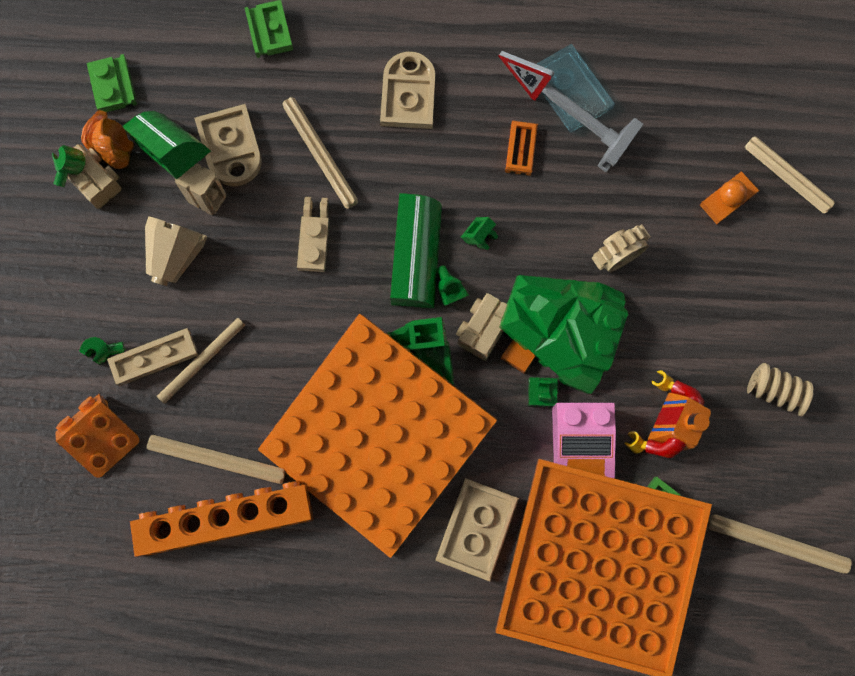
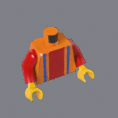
[624,370,711,458]

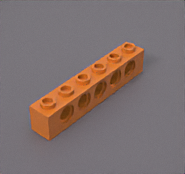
[130,481,314,557]

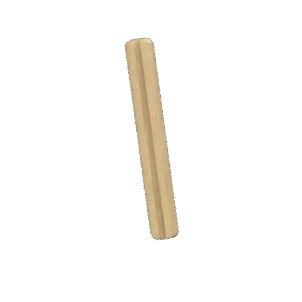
[745,136,835,213]

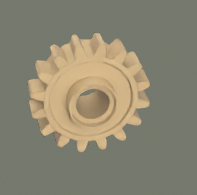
[592,224,651,272]

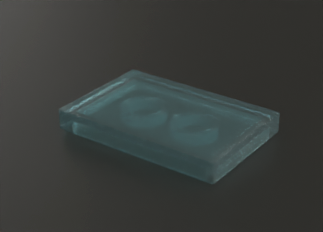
[537,44,615,133]

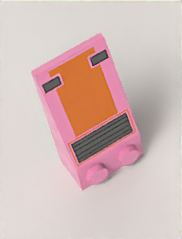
[552,403,616,479]

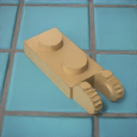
[297,197,329,272]

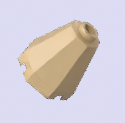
[145,216,207,286]

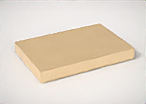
[435,478,519,581]

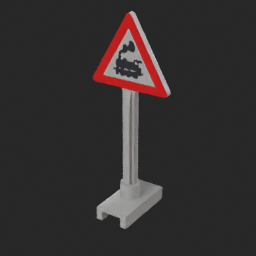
[498,51,643,172]

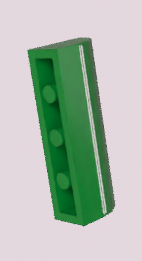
[122,111,211,180]
[390,193,442,308]

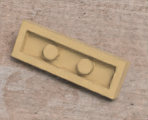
[107,328,199,386]

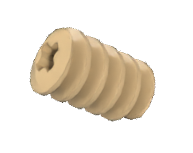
[747,363,814,417]

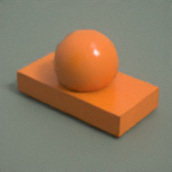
[700,171,759,224]

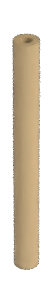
[157,318,245,404]

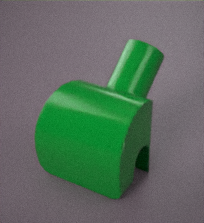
[52,145,86,187]
[436,265,469,305]
[79,337,125,366]

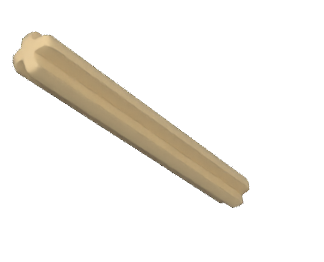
[283,97,358,209]
[147,435,286,484]
[708,515,852,574]

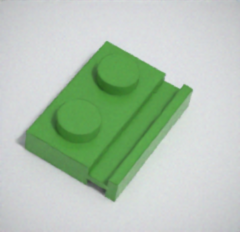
[245,0,293,58]
[87,54,137,112]

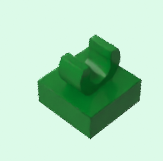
[461,217,498,250]
[528,377,558,408]

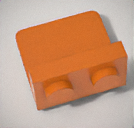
[55,394,139,478]

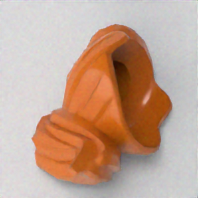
[81,110,134,169]

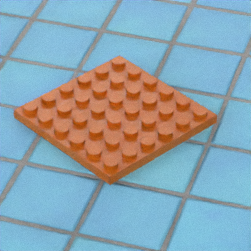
[258,313,498,558]
[495,459,712,676]

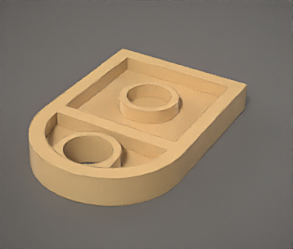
[380,52,435,129]
[195,104,262,186]

